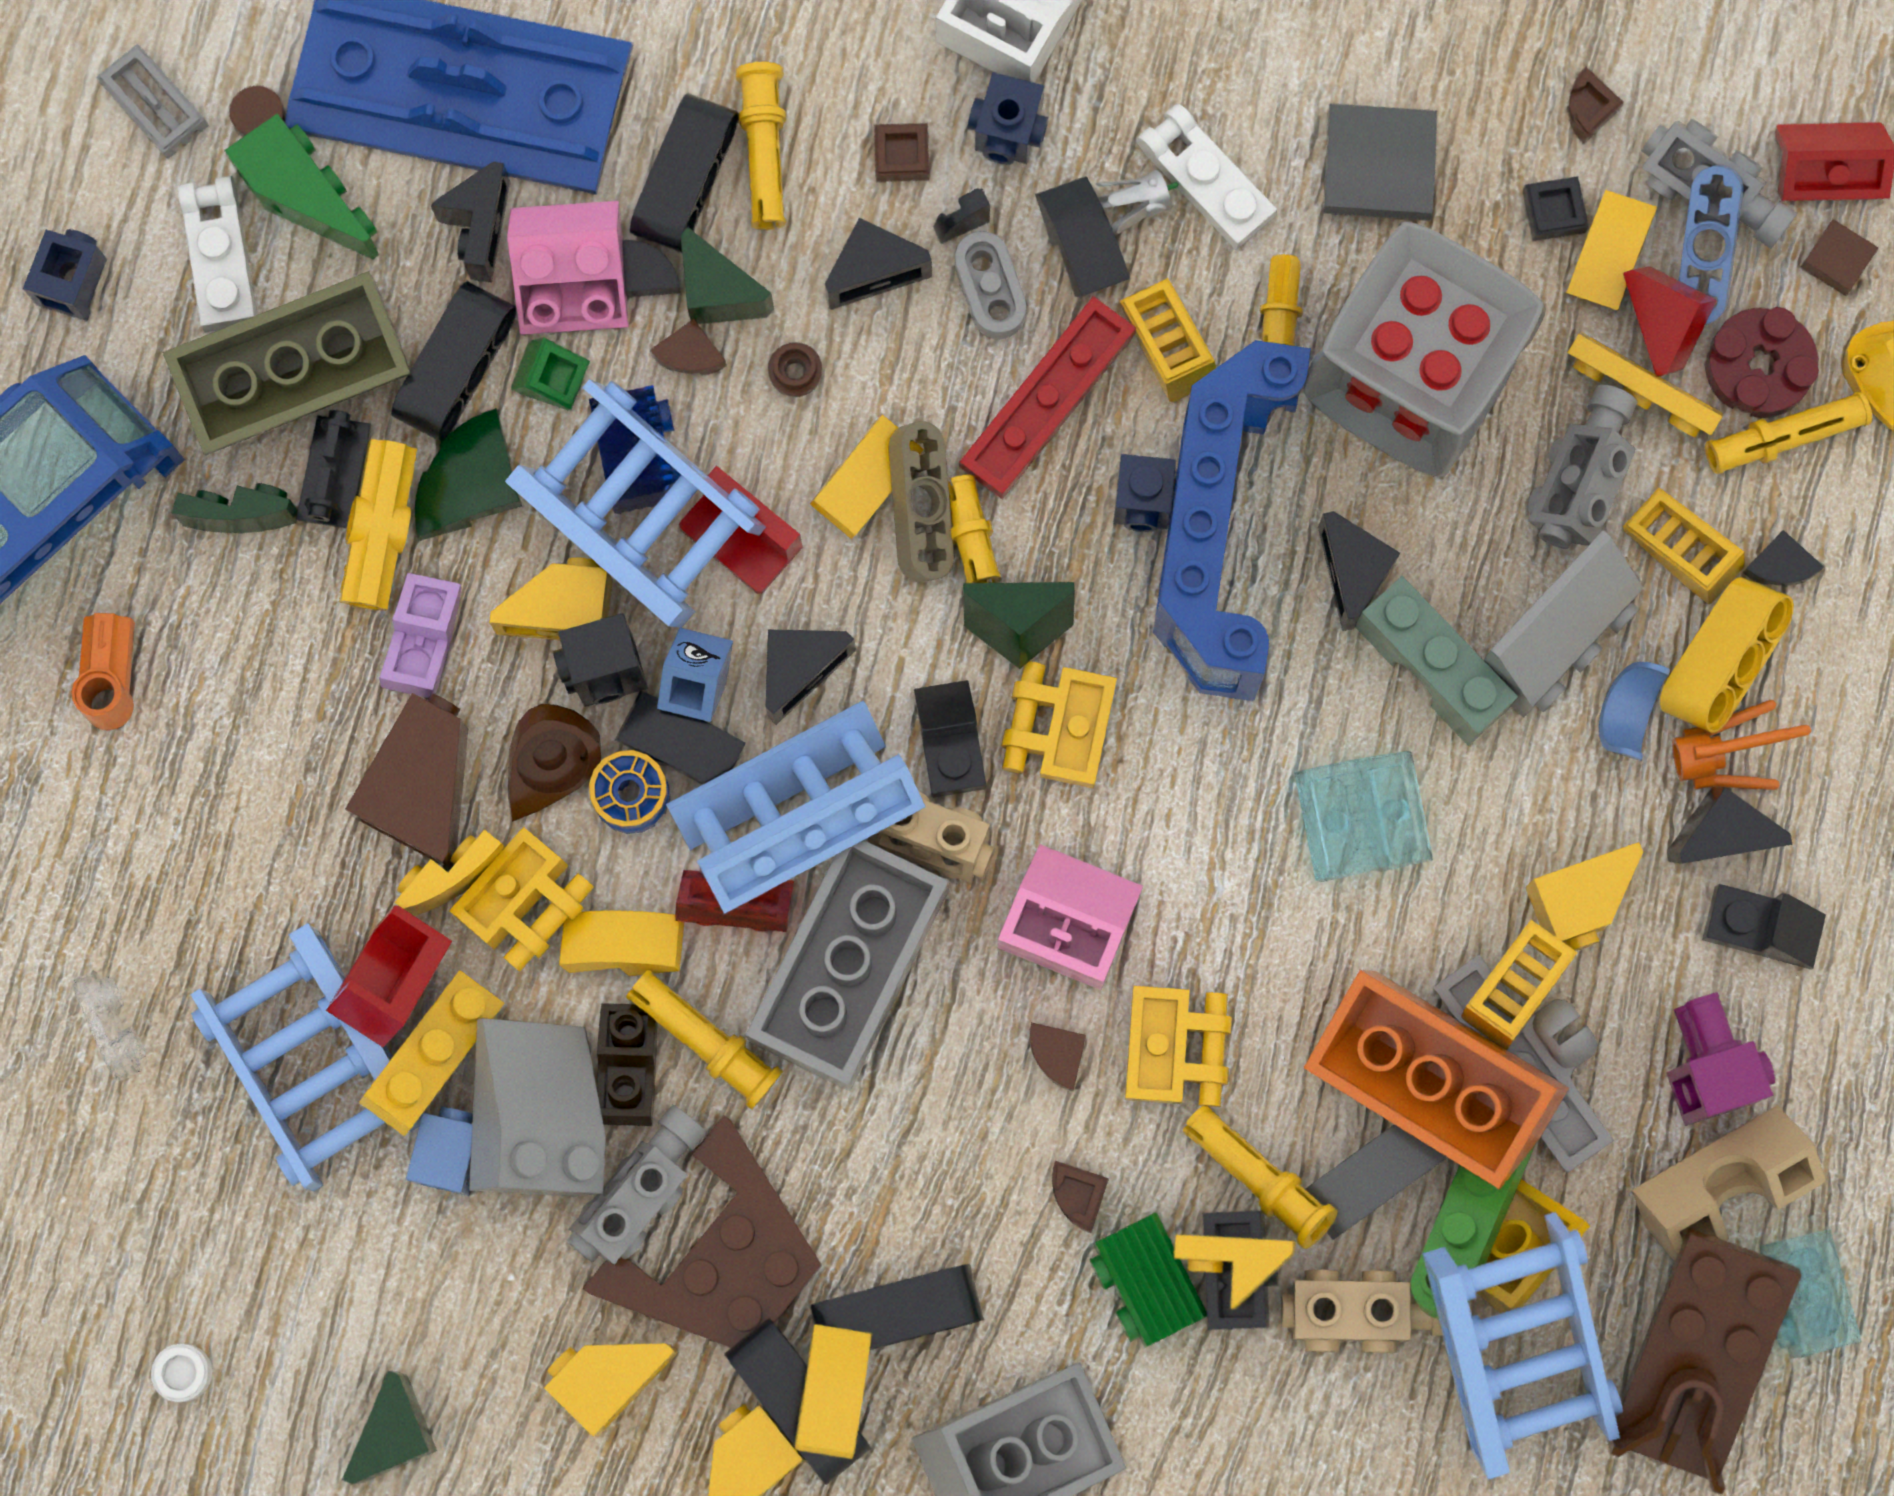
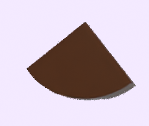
[1568,66,1624,144]
[650,319,727,375]
[1030,1022,1086,1091]
[1052,1161,1109,1234]

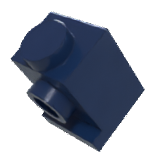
[23,229,107,321]

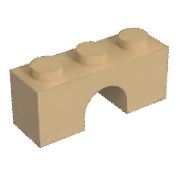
[1632,1105,1826,1261]

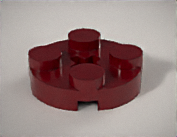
[1705,307,1819,418]

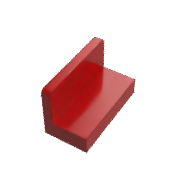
[1775,122,1894,201]
[679,465,803,594]

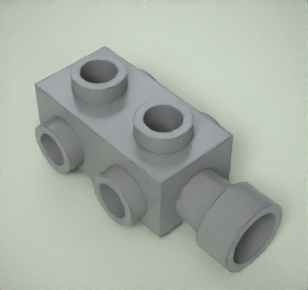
[1641,119,1798,249]
[1528,384,1637,549]
[567,1105,707,1264]

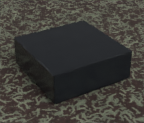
[1522,176,1589,241]

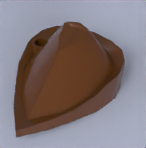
[508,704,601,822]

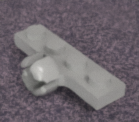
[1433,954,1614,1173]

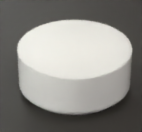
[151,1344,212,1402]

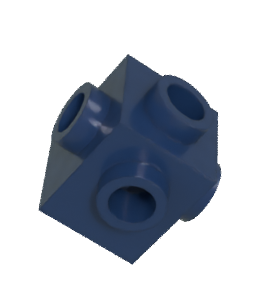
[967,72,1049,165]

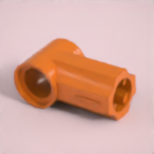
[71,613,135,731]

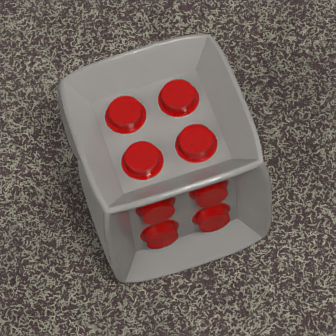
[1303,221,1546,477]

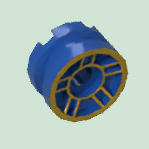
[589,750,670,834]

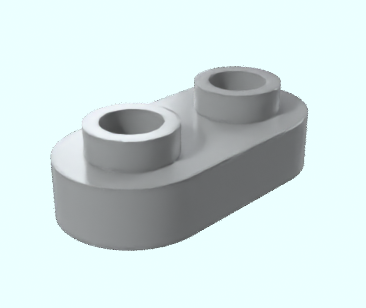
[955,231,1026,339]

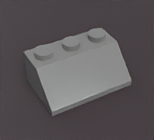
[1484,530,1643,718]

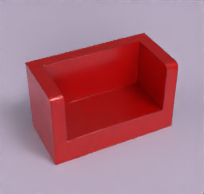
[326,905,452,1047]

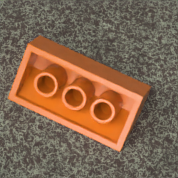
[1304,970,1569,1189]

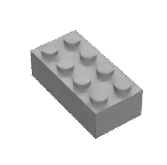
[745,840,949,1091]

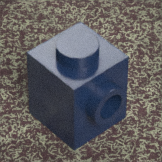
[1113,454,1176,532]

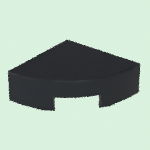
[933,188,990,244]
[622,240,681,297]
[1743,530,1824,586]

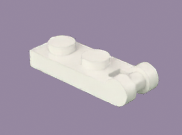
[1136,103,1278,250]
[178,175,257,333]

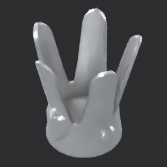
[1096,169,1178,234]

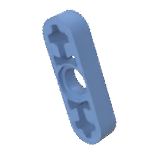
[1679,165,1744,325]

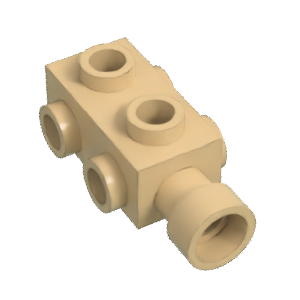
[838,783,995,883]
[1281,1270,1443,1353]

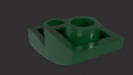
[171,483,298,533]

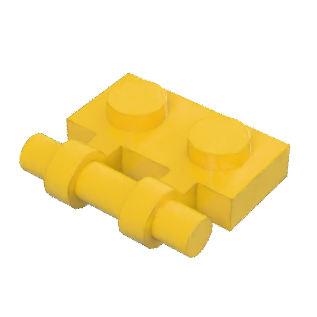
[1001,661,1117,789]
[449,827,594,972]
[1125,985,1232,1107]

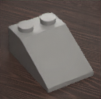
[469,1018,606,1197]
[911,1362,1126,1496]

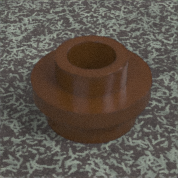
[768,342,823,397]

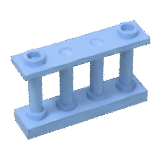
[505,379,766,628]
[666,701,926,914]
[190,923,426,1191]
[1423,1212,1623,1480]

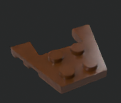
[582,1115,822,1348]

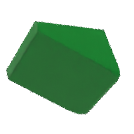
[511,338,590,410]

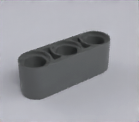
[1305,1124,1447,1240]

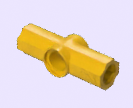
[339,439,417,611]

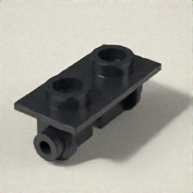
[296,410,371,529]

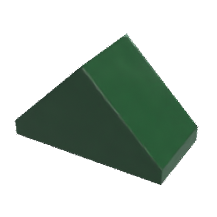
[681,227,774,324]
[963,582,1075,669]
[342,1370,437,1484]

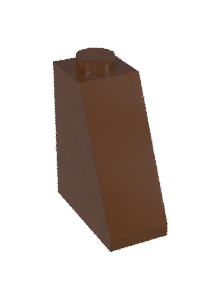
[345,693,468,870]

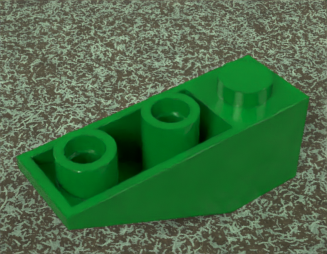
[224,113,379,259]

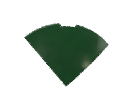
[414,408,522,541]

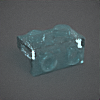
[1759,1229,1862,1358]

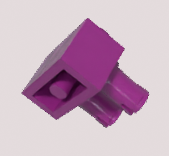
[1666,992,1775,1126]

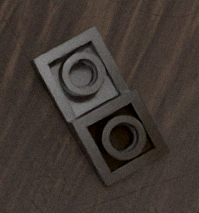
[596,1003,658,1126]

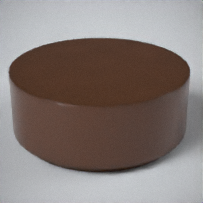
[229,86,286,137]

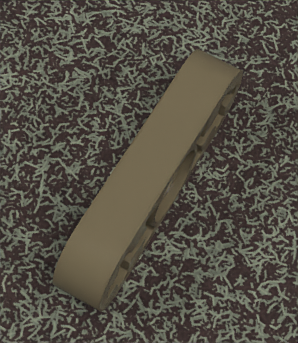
[889,421,954,583]

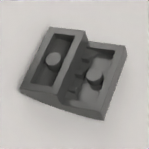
[1323,103,1437,221]

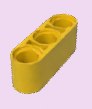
[1660,577,1794,733]

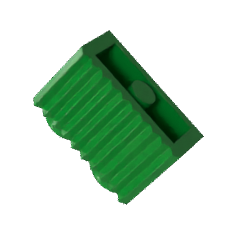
[1089,1212,1207,1348]

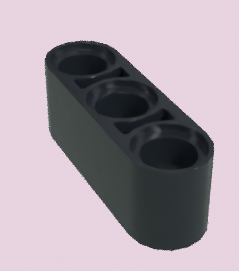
[630,93,738,253]
[391,281,517,442]
[809,1264,984,1350]
[724,1318,872,1485]

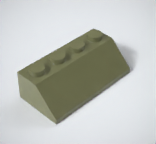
[162,271,411,456]

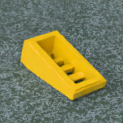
[1120,278,1216,402]
[1623,487,1745,604]
[1461,920,1578,1050]

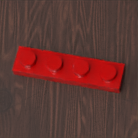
[959,296,1136,500]

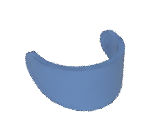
[1598,661,1670,761]

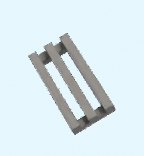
[97,44,209,159]

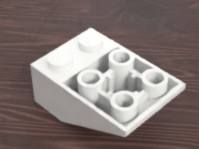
[936,0,1082,83]

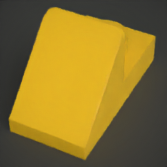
[1174,1234,1296,1309]

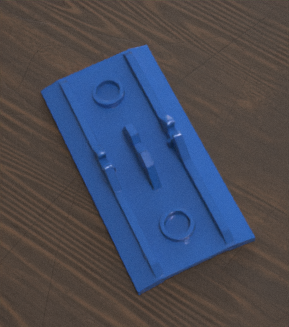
[284,0,633,195]

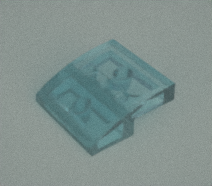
[1294,751,1433,882]

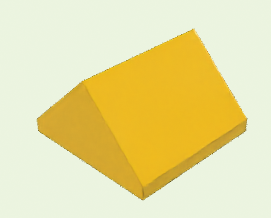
[1476,1179,1590,1313]

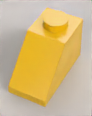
[489,557,613,641]
[1525,842,1643,951]
[544,1343,679,1437]
[708,1404,805,1496]

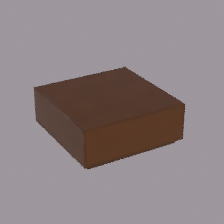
[874,123,929,182]
[1801,219,1879,296]

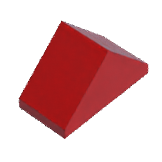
[1623,266,1717,377]

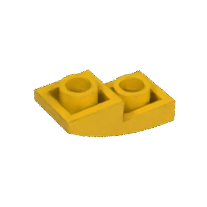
[1566,189,1657,310]
[810,414,924,539]
[395,829,505,916]
[559,911,685,976]
[794,1324,872,1459]

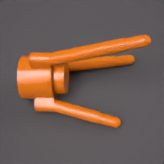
[1672,700,1811,790]

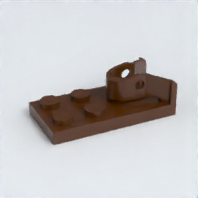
[1607,1228,1802,1495]

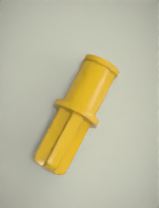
[1259,254,1303,346]

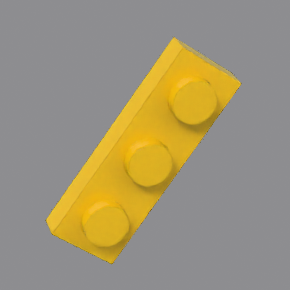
[1567,331,1723,438]
[359,970,505,1137]

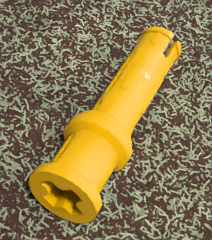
[735,62,786,230]
[626,969,784,1110]
[1183,1105,1338,1249]

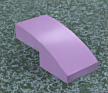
[379,573,462,698]

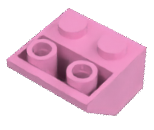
[507,201,628,335]
[997,844,1143,990]

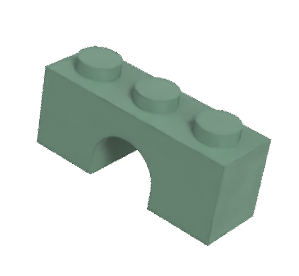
[1355,576,1518,746]

